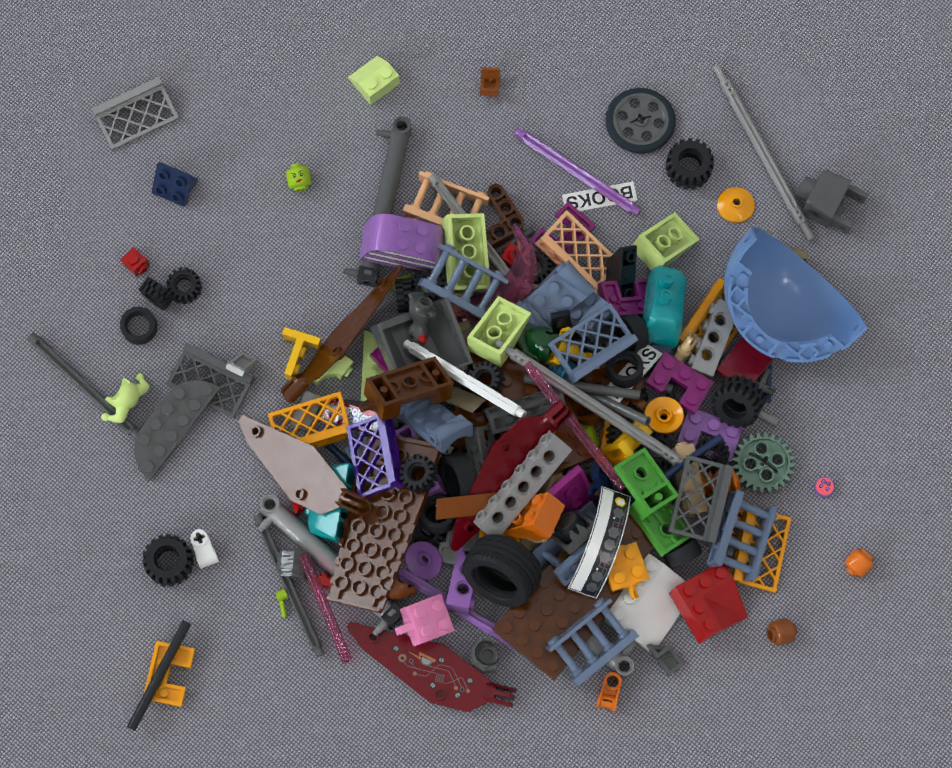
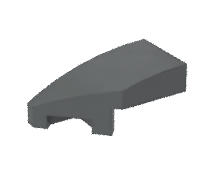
[647,644,684,677]

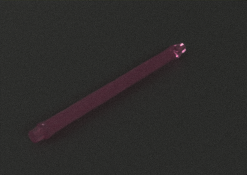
[523,361,626,491]

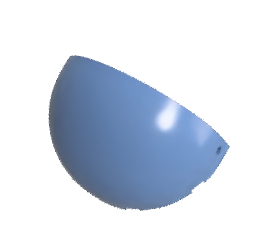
[724,226,868,363]

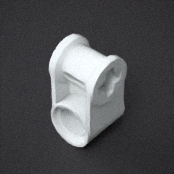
[190,529,219,569]

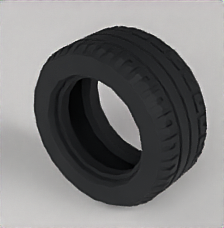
[463,534,542,607]

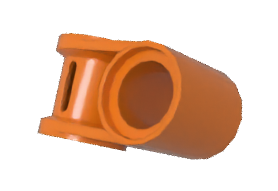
[596,672,622,713]

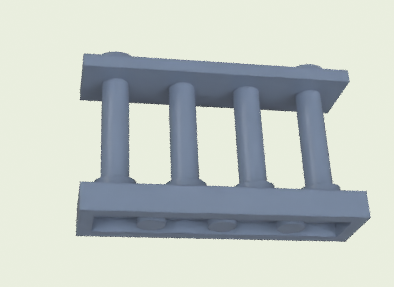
[418,243,509,320]
[706,490,778,582]
[532,500,624,586]
[545,597,639,686]

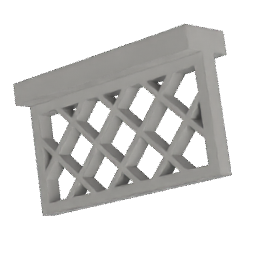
[91,77,179,150]

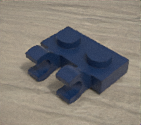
[588,461,615,503]

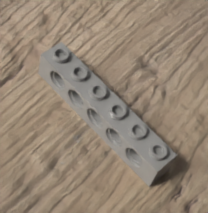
[473,431,572,535]

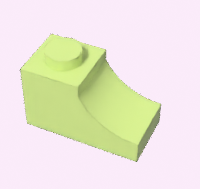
[313,356,353,385]

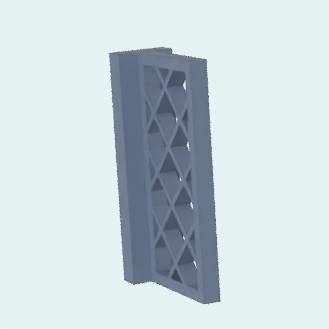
[548,303,638,384]

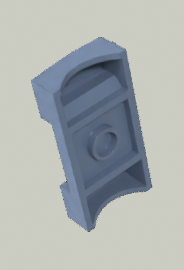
[515,260,595,333]
[537,269,617,342]
[397,397,473,454]

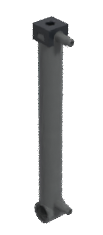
[344,116,411,287]

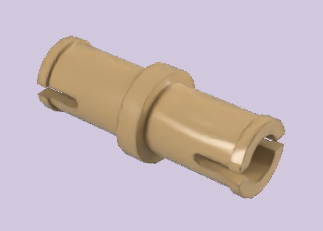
[674,332,699,363]

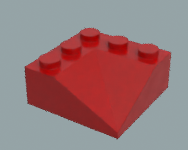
[669,563,748,644]

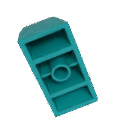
[642,265,687,348]
[304,463,355,544]

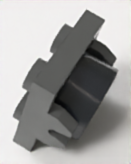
[550,510,594,555]

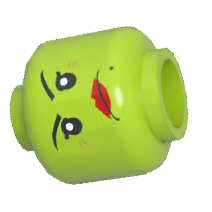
[286,163,312,192]

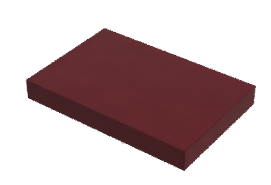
[716,337,775,383]

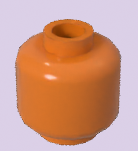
[845,548,874,577]

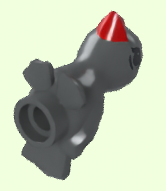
[408,291,437,344]

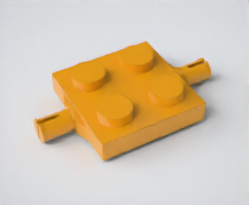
[607,542,650,600]

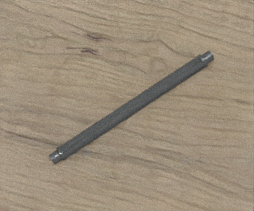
[28,333,139,439]
[254,513,325,657]

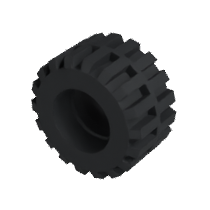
[666,138,714,190]
[712,375,765,428]
[142,534,194,587]

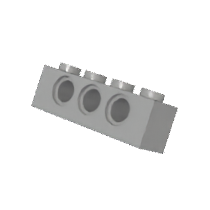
[687,299,734,379]

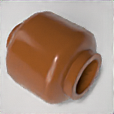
[766,618,797,646]

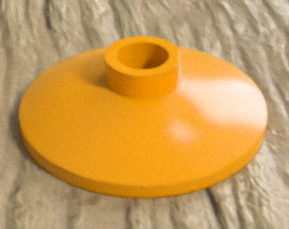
[717,187,755,223]
[645,397,684,433]

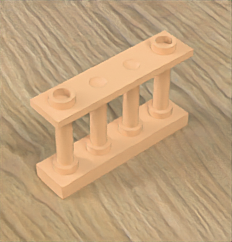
[403,171,490,227]

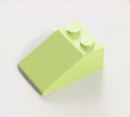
[633,212,700,270]
[467,296,531,367]

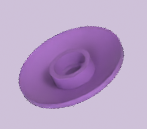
[405,541,442,579]

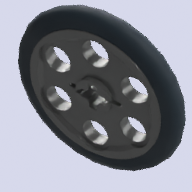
[605,88,676,154]

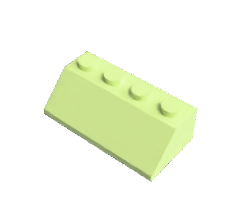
[442,213,491,294]

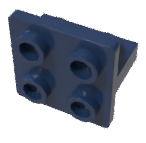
[152,162,198,207]

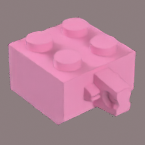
[394,594,455,646]

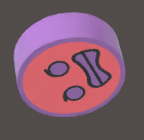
[814,477,834,497]

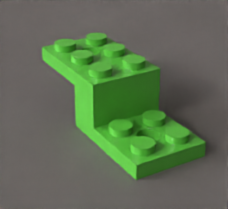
[613,447,690,557]

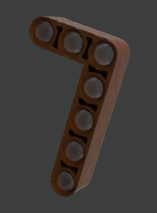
[443,184,524,271]

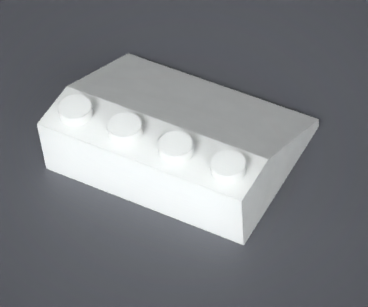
[604,554,685,653]

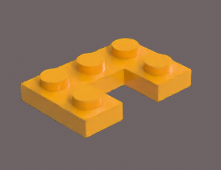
[144,641,195,708]

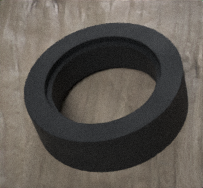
[438,451,477,497]

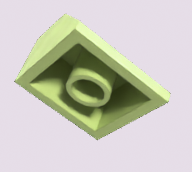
[348,56,400,105]

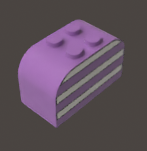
[359,214,444,273]

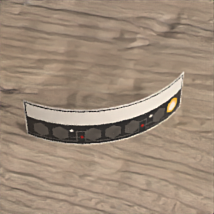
[567,486,631,599]

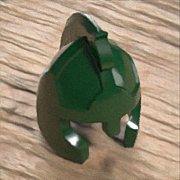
[518,324,560,363]

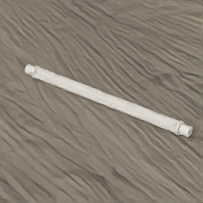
[403,340,527,418]

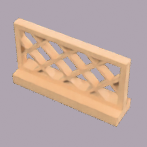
[535,210,613,289]

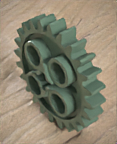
[732,432,795,495]

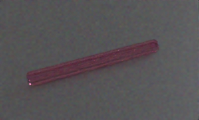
[299,552,352,663]

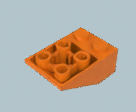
[502,492,565,541]

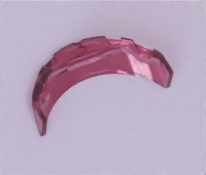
[439,223,537,323]

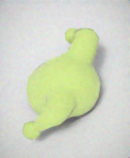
[101,373,150,423]

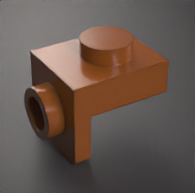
[480,67,500,97]

